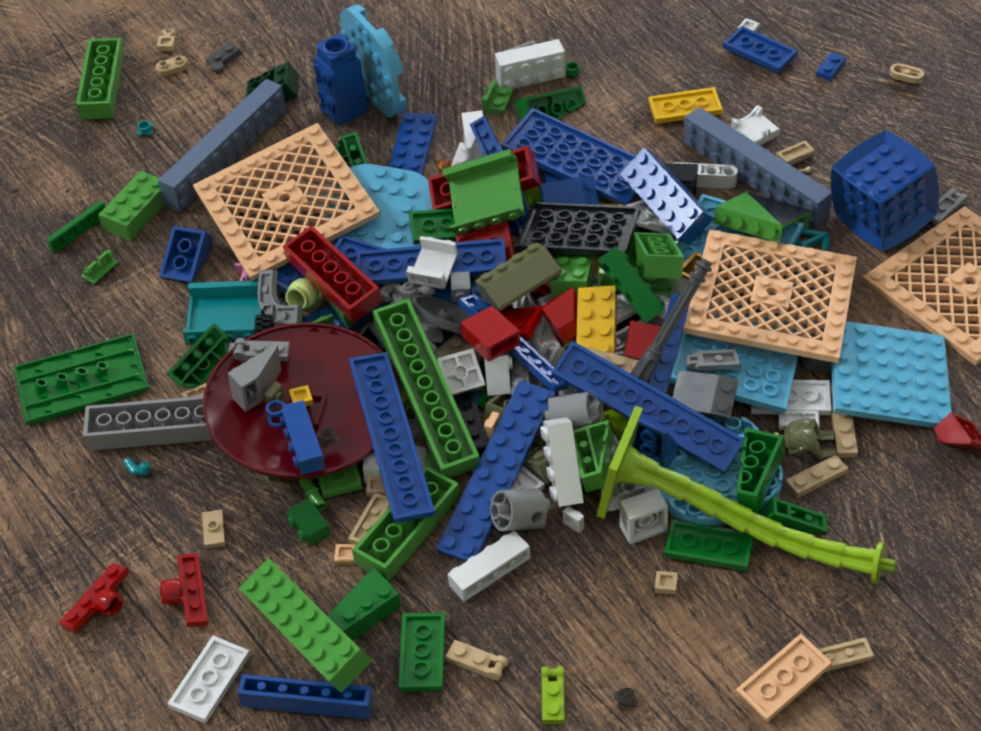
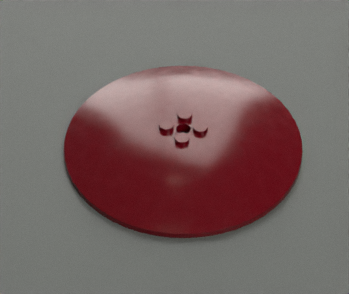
[203,322,401,479]

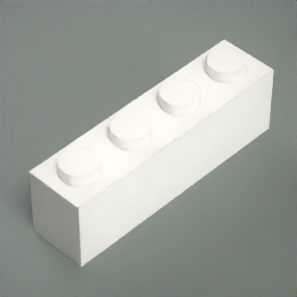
[448,530,530,602]

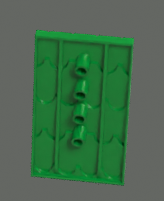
[13,333,149,426]

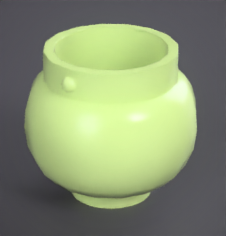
[285,278,319,309]

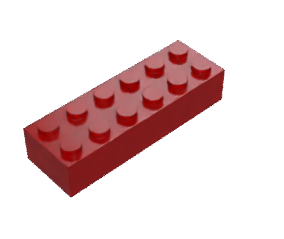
[428,146,541,210]
[282,225,383,323]

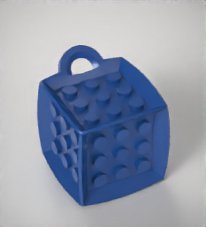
[831,130,939,251]

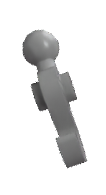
[380,282,435,302]

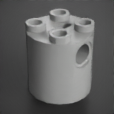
[545,391,603,430]
[490,488,550,531]

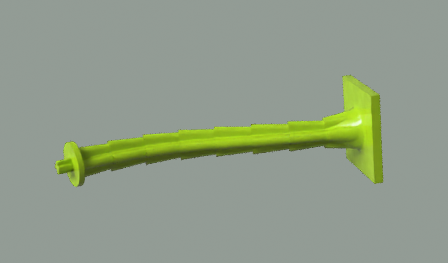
[597,406,896,584]

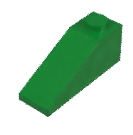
[760,497,827,534]

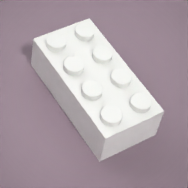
[495,39,566,89]
[540,417,584,507]

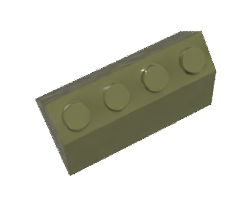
[475,243,562,311]

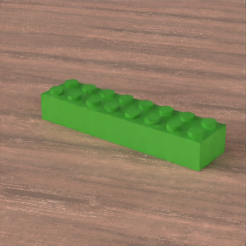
[239,558,372,693]

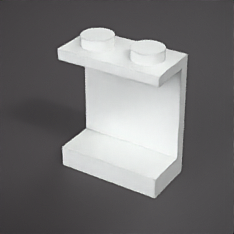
[406,236,458,289]

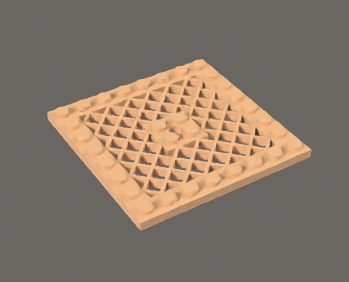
[193,123,381,282]
[862,206,981,366]
[683,229,857,363]

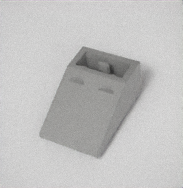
[228,344,281,412]

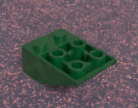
[246,62,300,102]

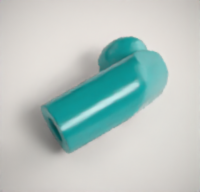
[123,457,151,476]

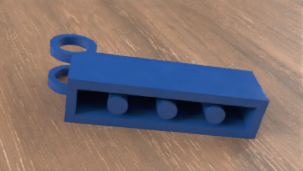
[266,400,325,476]

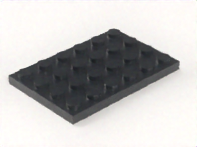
[515,202,641,257]

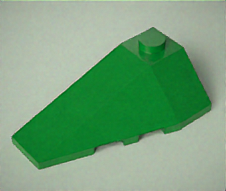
[515,86,586,121]

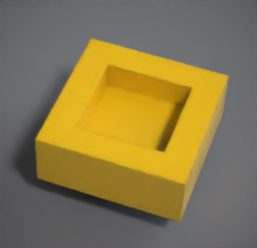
[289,385,313,406]

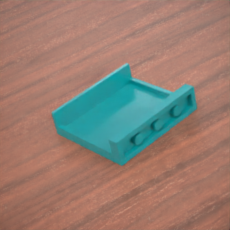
[182,280,263,345]

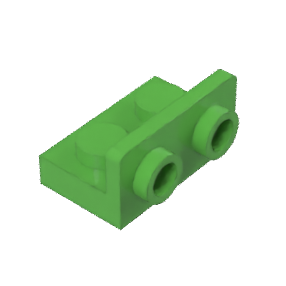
[482,79,513,116]

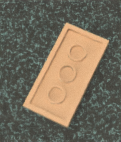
[736,634,832,722]

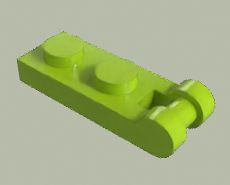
[541,666,565,725]

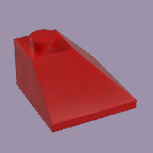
[541,288,578,345]
[933,412,981,451]

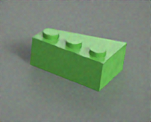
[573,420,613,493]

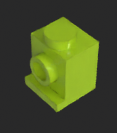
[603,409,629,439]

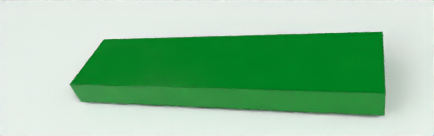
[46,200,106,254]

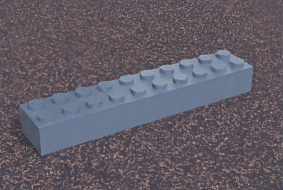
[158,79,286,213]
[684,107,833,229]

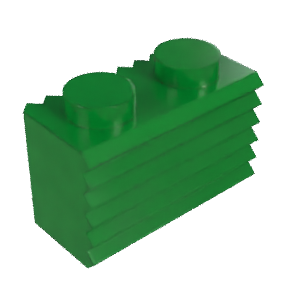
[287,498,330,546]

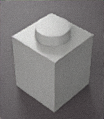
[451,272,470,302]

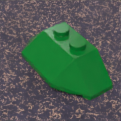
[335,131,368,168]
[166,323,228,388]

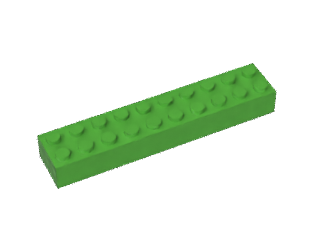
[373,298,480,478]

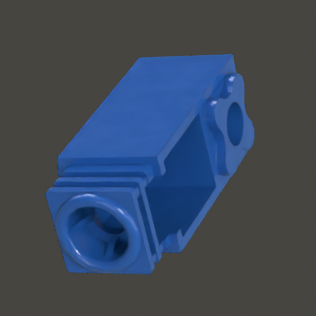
[313,33,368,127]

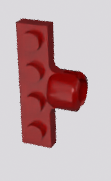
[160,553,208,628]
[59,563,130,633]

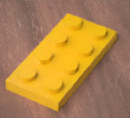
[648,87,723,124]
[576,285,617,354]

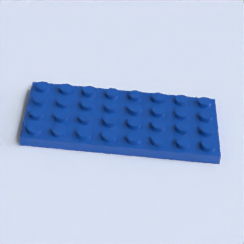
[501,108,637,205]

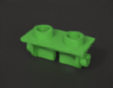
[81,250,119,284]

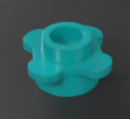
[136,120,154,136]

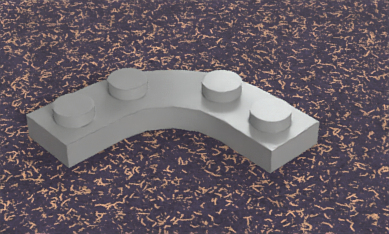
[258,270,303,325]

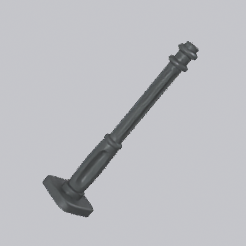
[631,258,712,383]

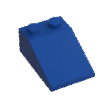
[539,176,599,205]
[159,226,213,283]
[633,418,677,468]

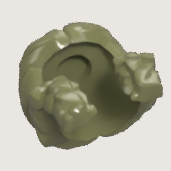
[784,418,837,461]

